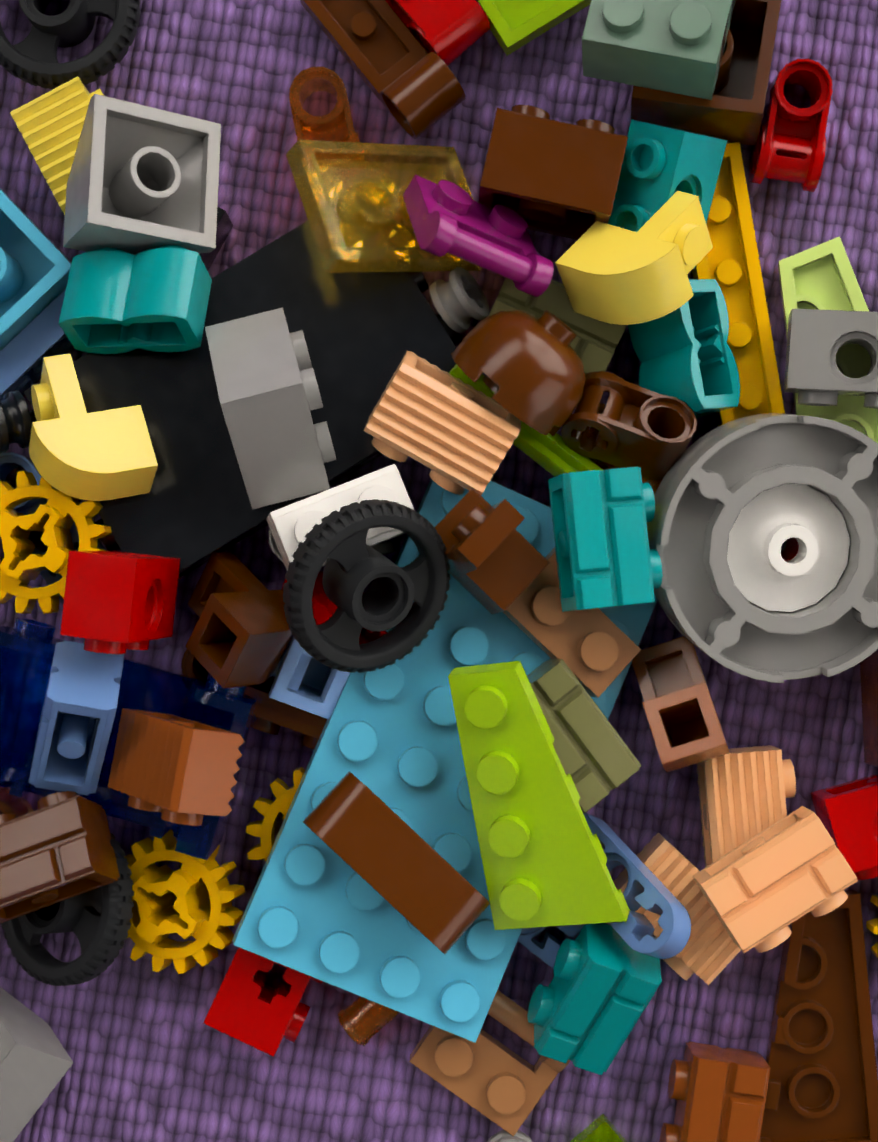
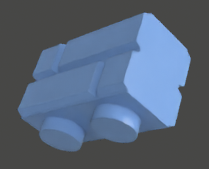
[29,640,124,796]

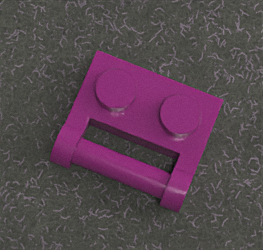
[403,174,554,297]

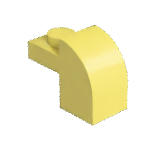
[555,190,713,325]
[29,353,158,501]

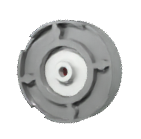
[647,413,878,683]

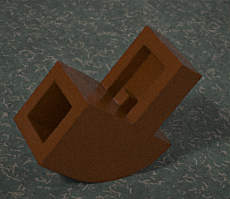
[435,488,550,614]
[185,552,293,688]

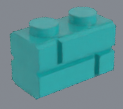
[548,467,663,612]
[527,923,662,1075]

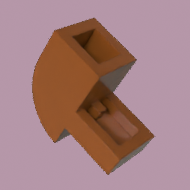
[632,636,730,773]

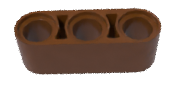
[303,771,490,954]

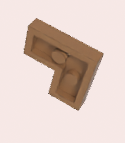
[503,547,641,698]

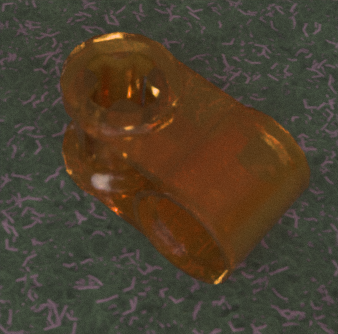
[289,67,369,200]

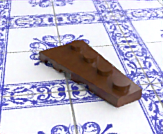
[760,890,878,1142]

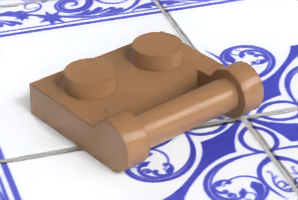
[409,990,571,1137]

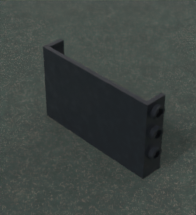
[24,191,462,580]

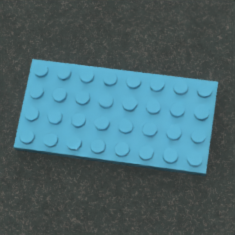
[232,479,657,1043]

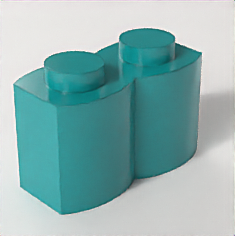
[58,245,212,354]
[628,279,740,419]

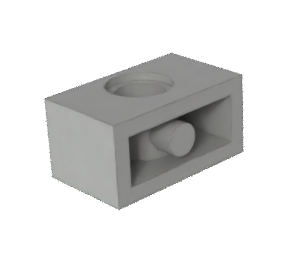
[784,309,878,409]

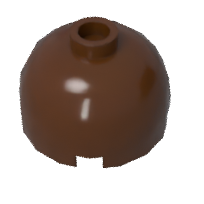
[451,310,586,437]

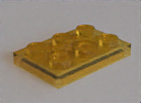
[286,139,483,273]

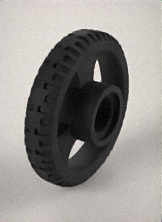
[0,0,140,89]
[283,499,450,673]
[1,833,134,986]

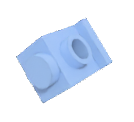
[268,636,350,720]

